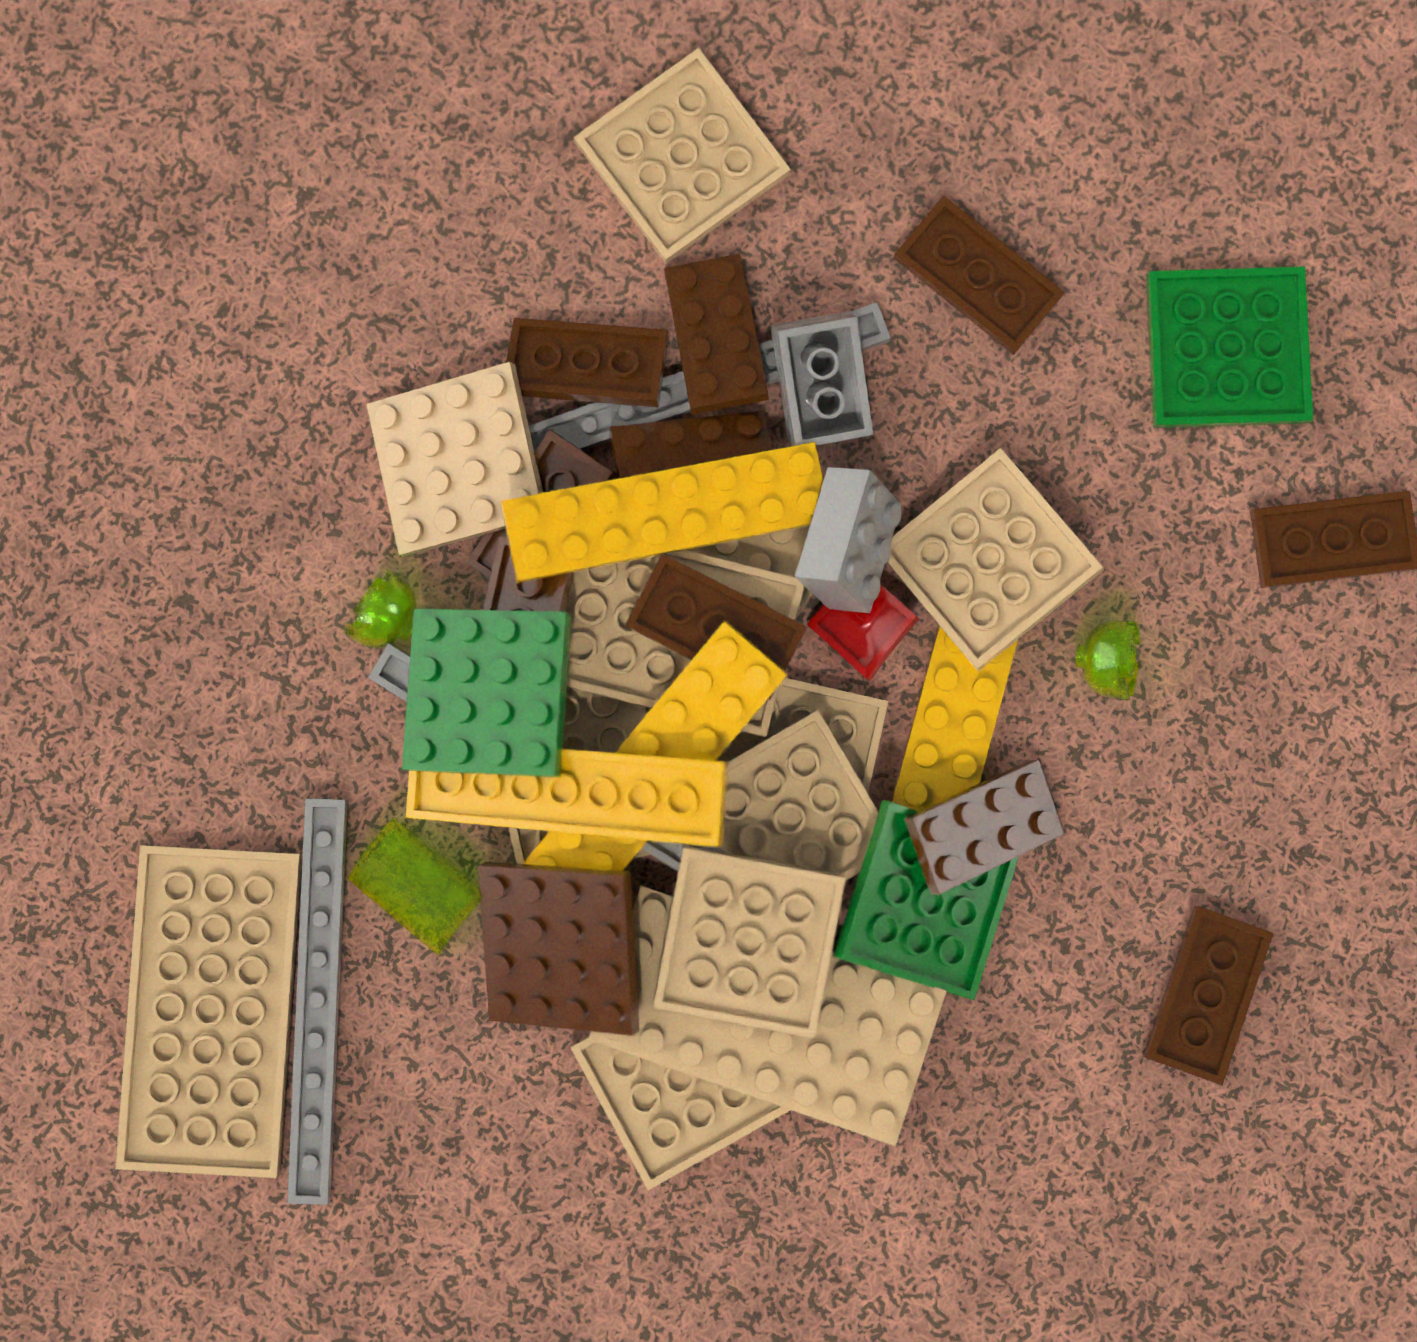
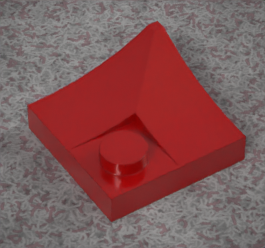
[806,584,919,681]

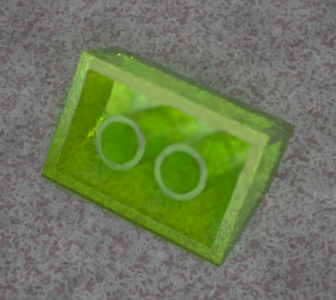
[347,817,483,956]

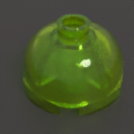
[342,568,417,649]
[1075,620,1141,701]

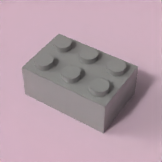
[770,311,873,446]
[795,467,901,613]

